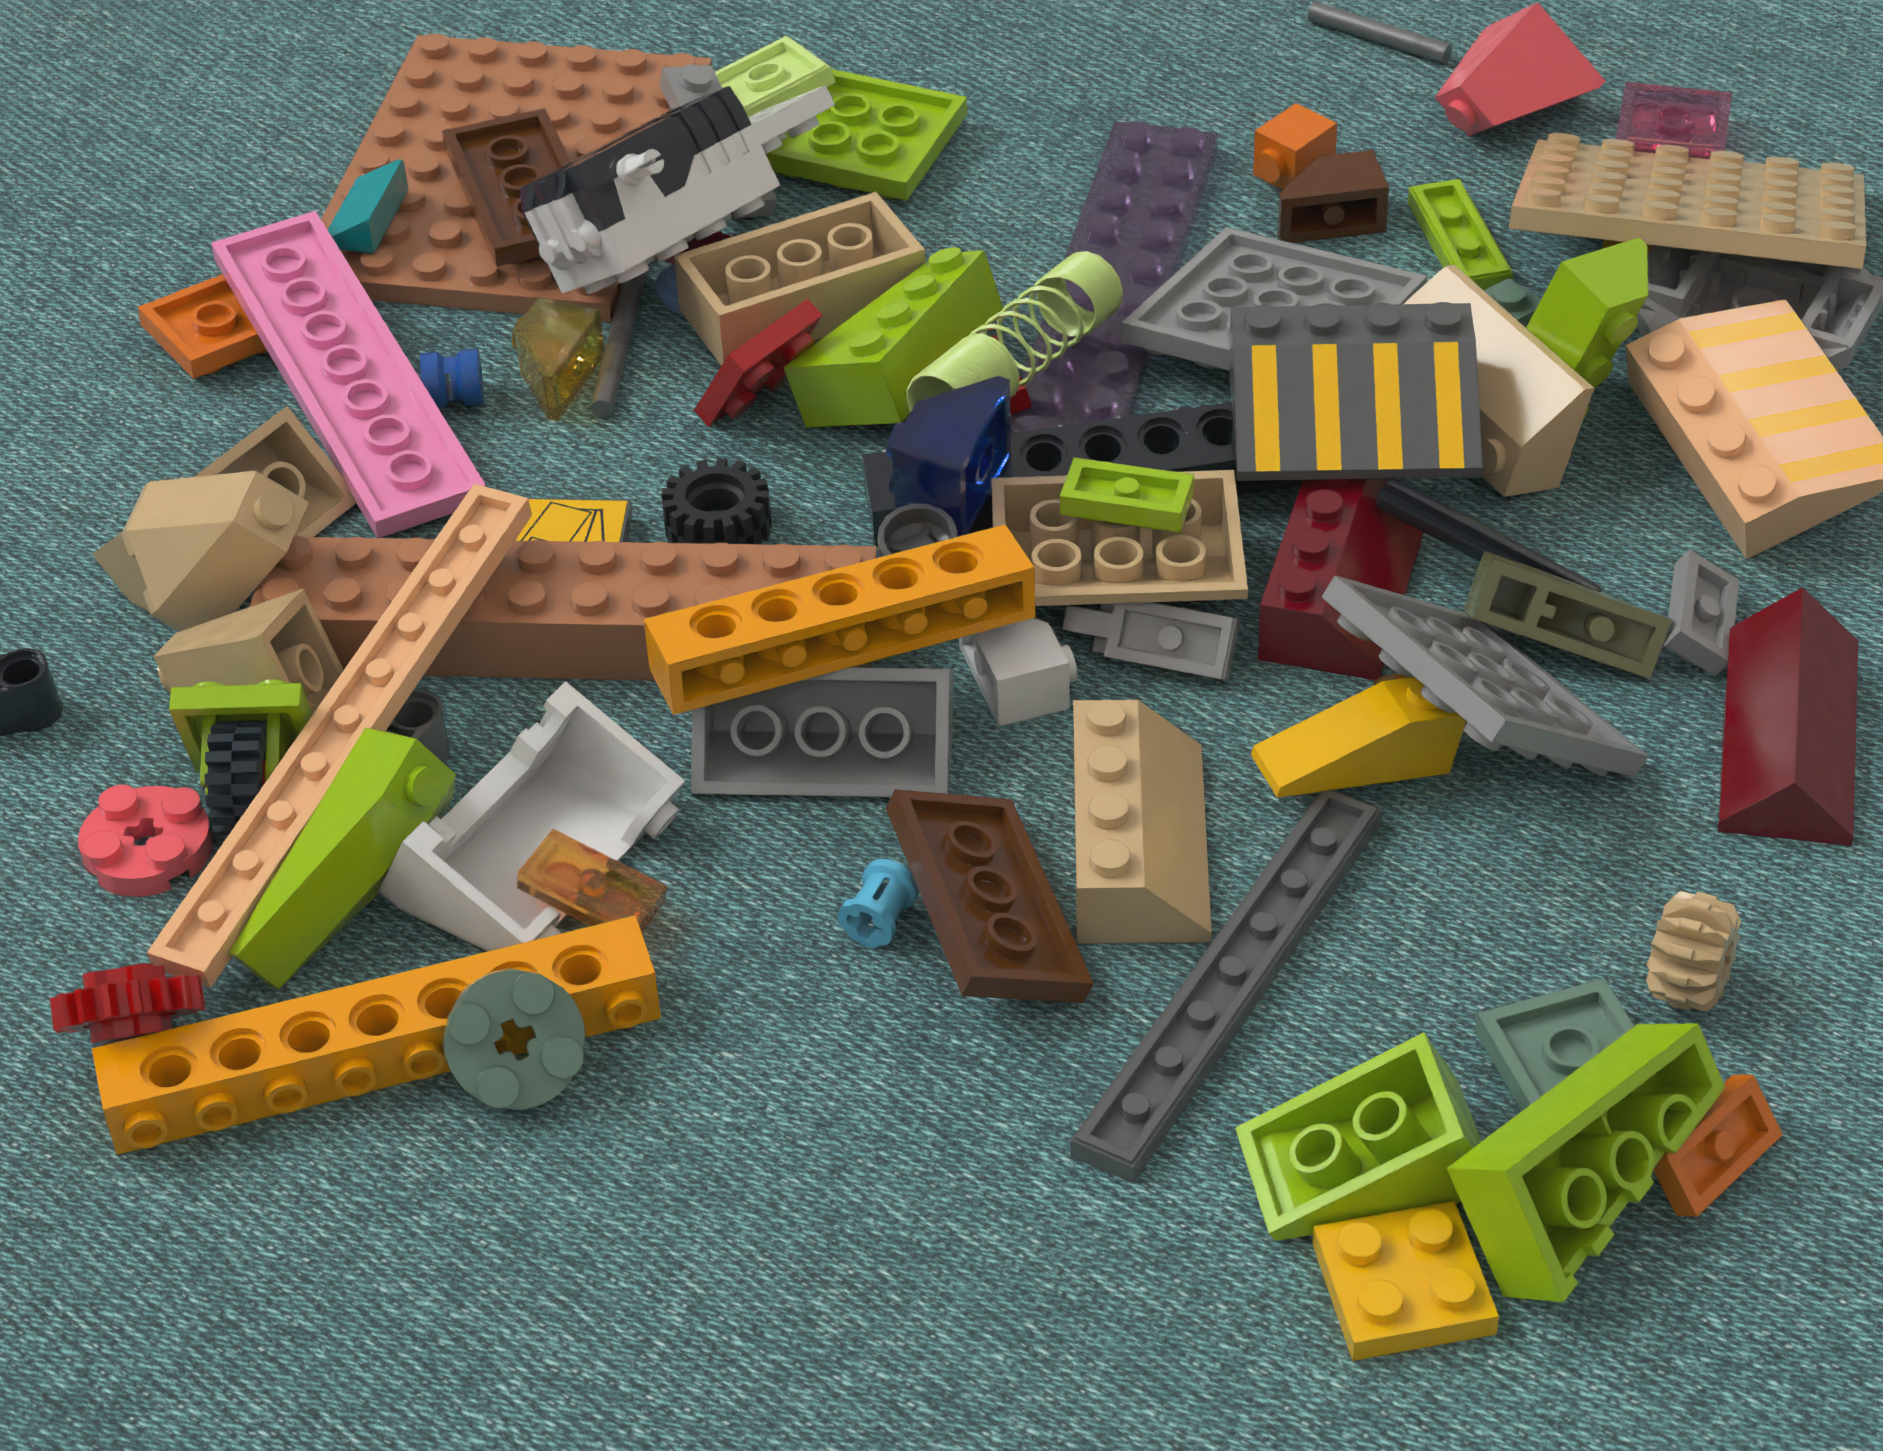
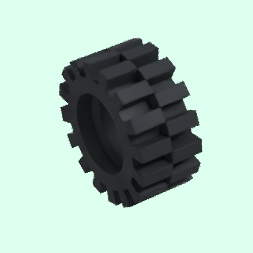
[661,458,772,545]

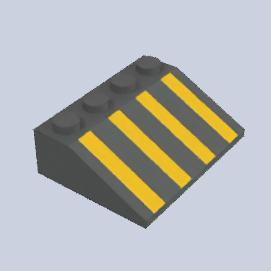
[1229,302,1483,481]

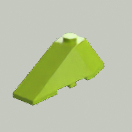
[228,727,456,989]

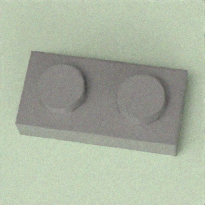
[1665,550,1739,676]

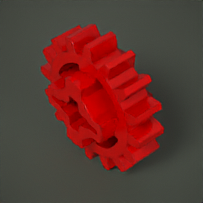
[49,963,206,1045]

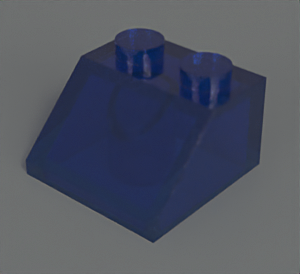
[886,376,1011,537]

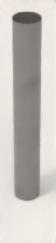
[1308,1,1452,64]

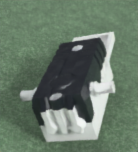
[519,85,835,295]

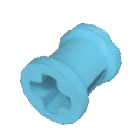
[838,859,920,948]

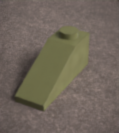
[1463,551,1672,679]

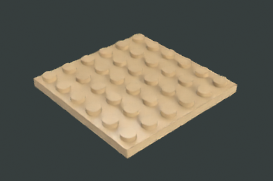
[1509,133,1866,269]

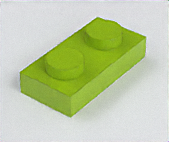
[1059,458,1194,533]

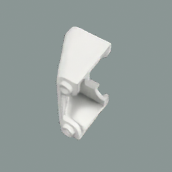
[379,681,685,951]

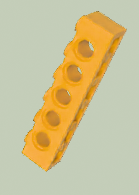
[644,524,1035,715]

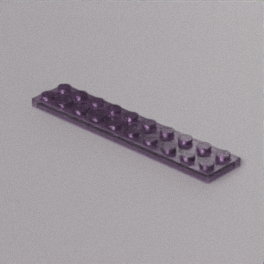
[1001,121,1218,433]

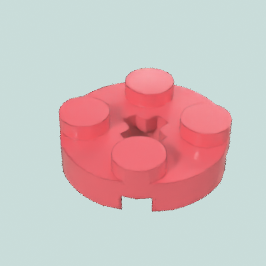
[78,785,213,897]

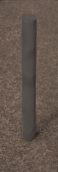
[591,272,646,418]

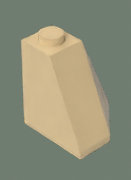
[121,471,309,632]
[153,588,344,714]

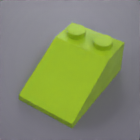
[1235,1032,1482,1241]

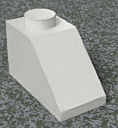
[959,618,1077,727]

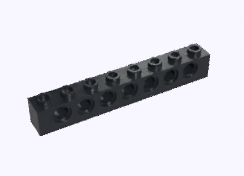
[862,401,1303,547]

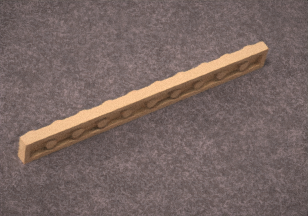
[147,483,532,988]

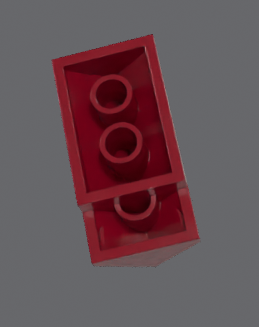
[1718,587,1858,846]

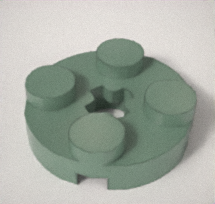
[443,968,585,1110]

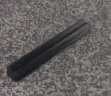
[1376,478,1602,593]

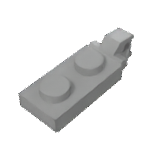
[1062,602,1240,681]

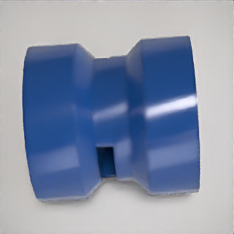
[420,348,484,409]

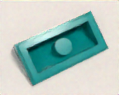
[328,159,409,254]

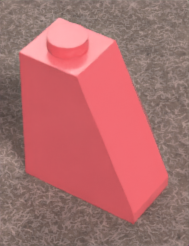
[1435,2,1605,136]

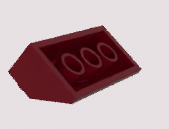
[1258,478,1425,681]

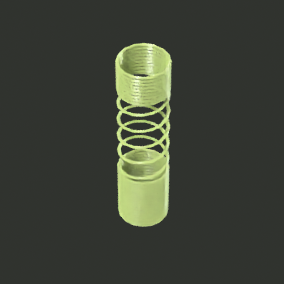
[906,251,1123,441]

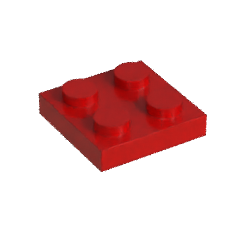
[694,298,823,427]

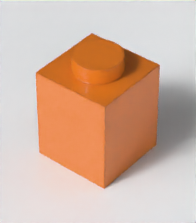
[1253,103,1337,190]

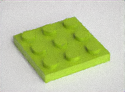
[766,69,967,201]

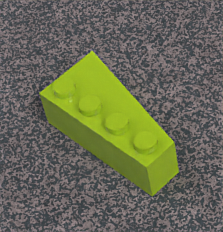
[783,247,1004,427]
[1447,1024,1725,1302]

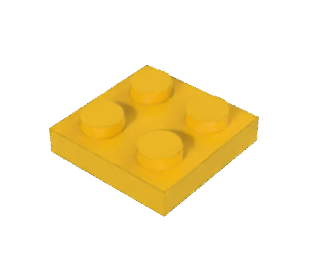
[1312,1201,1499,1361]

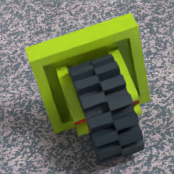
[169,679,313,838]

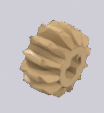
[1646,891,1741,1012]

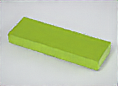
[1407,179,1514,290]

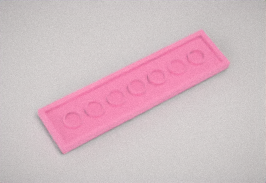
[211,211,486,538]

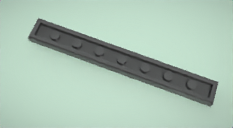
[1070,790,1382,1183]

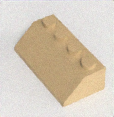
[1404,265,1594,497]
[92,406,356,611]
[1073,700,1212,944]

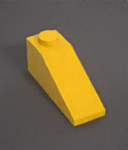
[1251,677,1466,798]

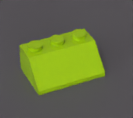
[1526,237,1648,419]

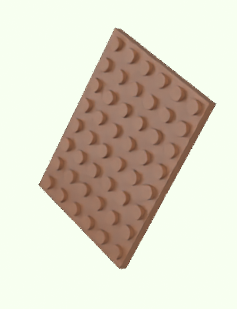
[321,34,713,322]

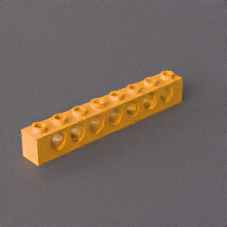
[92,915,661,1155]

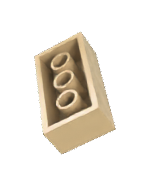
[674,192,925,366]

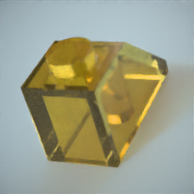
[512,297,605,421]

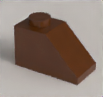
[1277,150,1389,243]

